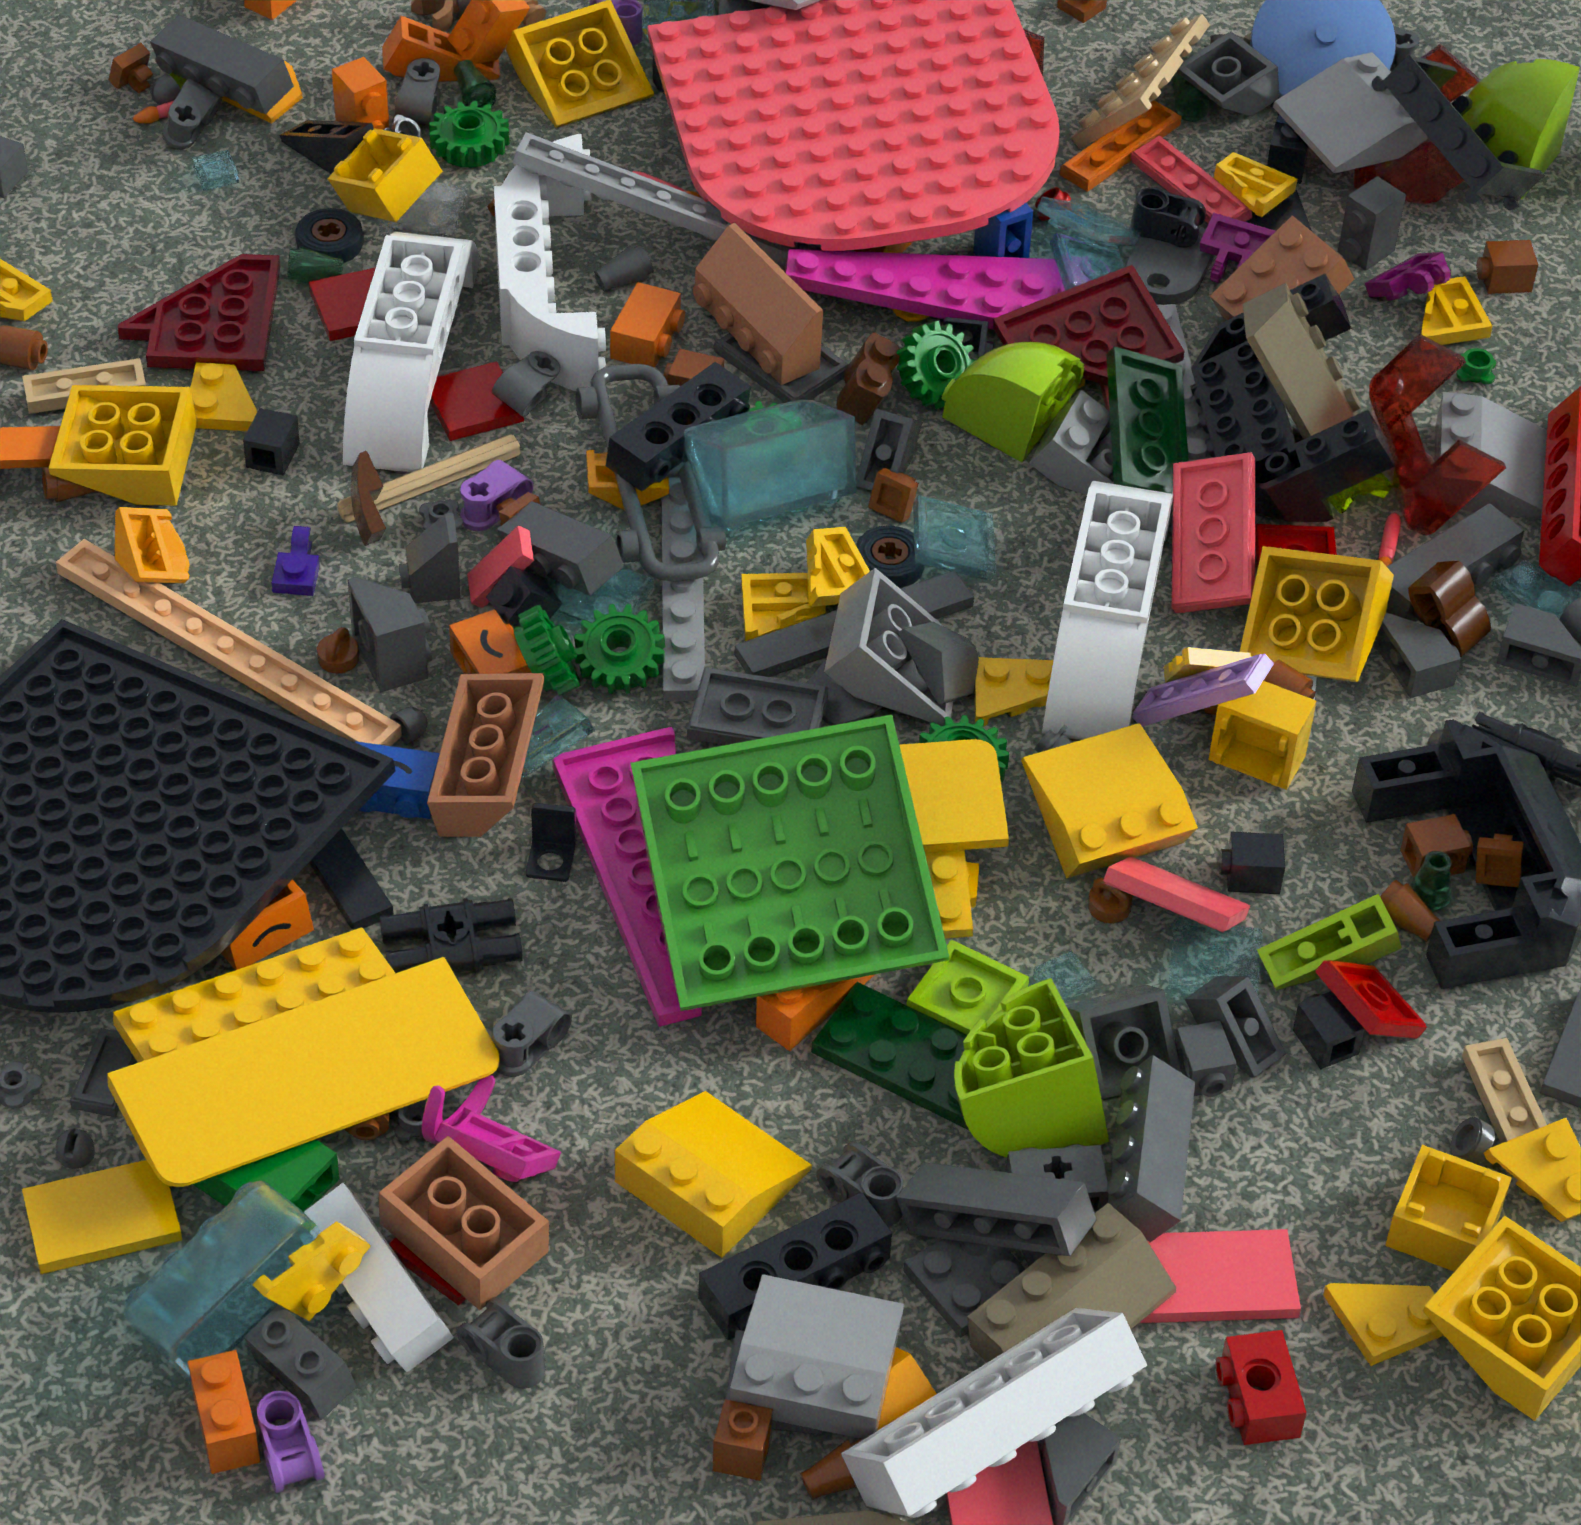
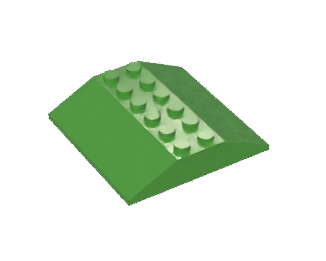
[631,715,949,1011]

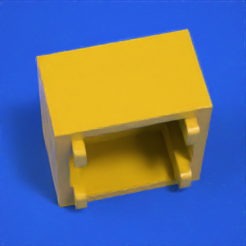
[328,128,443,222]
[1208,681,1317,790]
[1385,1145,1512,1272]

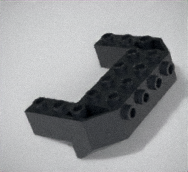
[1190,274,1395,522]
[1352,719,1581,989]

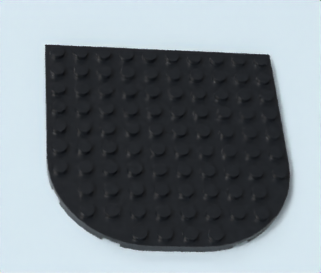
[0,619,396,1013]

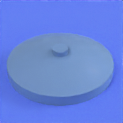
[1250,0,1396,98]

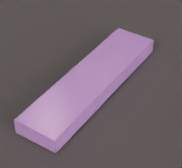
[1132,653,1274,727]

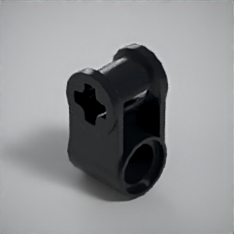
[1130,187,1207,248]

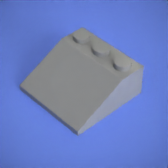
[1273,52,1428,174]
[1433,392,1547,519]
[824,568,953,726]
[730,1274,905,1439]

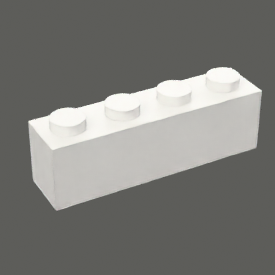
[297,1183,454,1372]

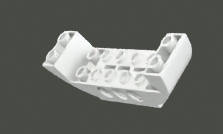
[494,134,606,391]
[343,232,480,473]
[1042,481,1173,740]

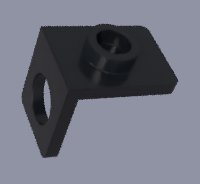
[943,317,994,358]
[526,803,576,882]

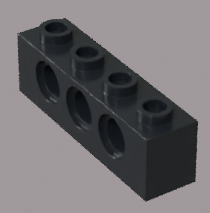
[606,362,751,492]
[698,1192,892,1341]

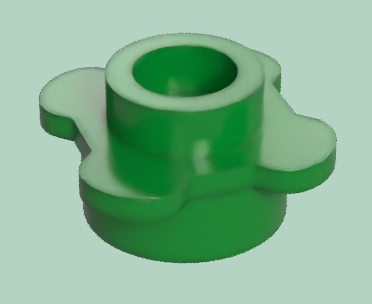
[1456,348,1496,384]

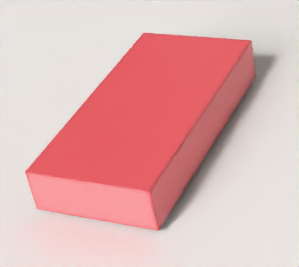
[467,525,534,608]

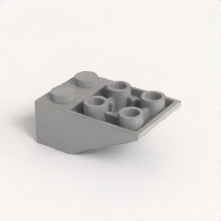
[1029,390,1114,495]

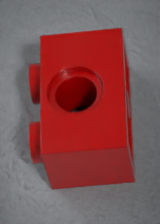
[1216,1330,1307,1445]

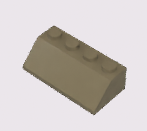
[1243,283,1361,439]
[967,1203,1176,1363]

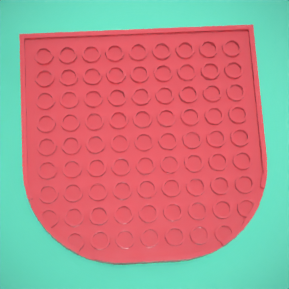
[647,0,1060,251]

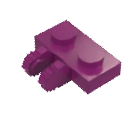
[1200,213,1276,283]
[1364,252,1451,301]

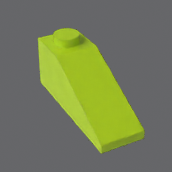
[1257,893,1402,990]

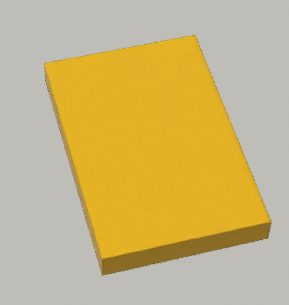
[22,1160,182,1274]

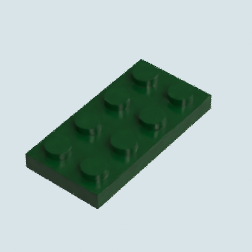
[1106,346,1189,494]
[811,982,969,1130]

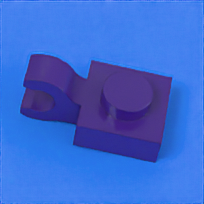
[271,526,320,596]

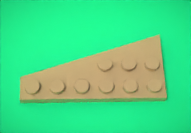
[1071,14,1210,149]

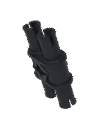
[1472,712,1581,787]
[379,898,523,973]

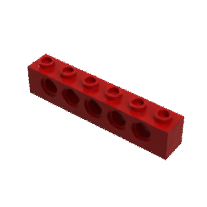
[1539,386,1581,587]

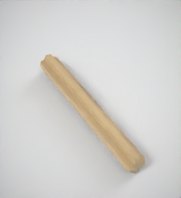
[337,434,520,523]

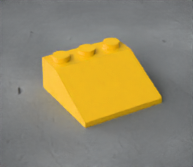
[506,0,654,128]
[48,385,197,506]
[1240,546,1394,682]
[1021,723,1198,878]
[615,1091,812,1258]
[1423,1215,1581,1421]

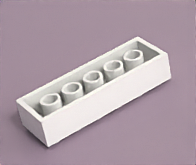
[841,1308,1147,1518]

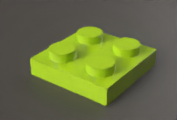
[907,939,1029,1035]

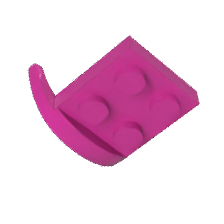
[422,1075,561,1182]

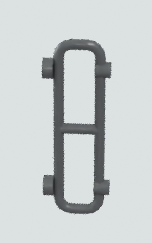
[575,364,726,581]

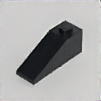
[1267,114,1309,184]
[279,120,374,174]

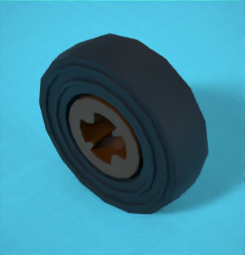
[295,208,364,266]
[856,526,926,588]

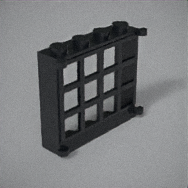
[1372,55,1545,211]

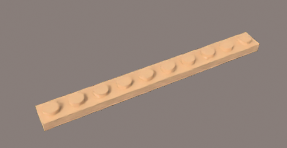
[56,539,402,746]

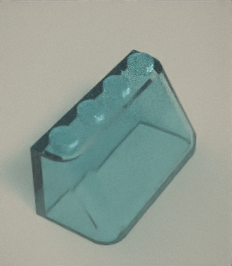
[684,400,856,531]
[123,1180,321,1387]

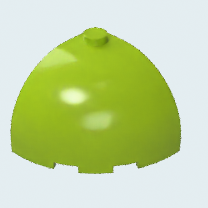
[1462,59,1580,199]
[942,342,1084,463]
[954,978,1110,1158]

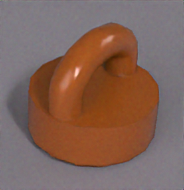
[317,627,359,674]
[1088,877,1132,923]

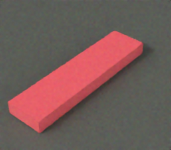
[1131,136,1252,223]

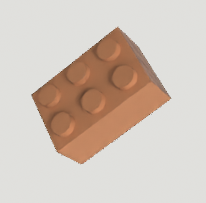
[1210,215,1355,320]
[379,1136,549,1310]

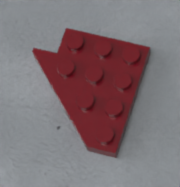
[118,254,281,371]
[993,264,1185,386]

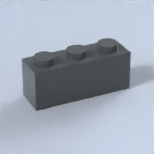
[497,501,624,596]

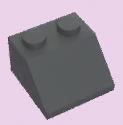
[1177,31,1279,116]
[347,577,432,693]
[1066,984,1181,1099]

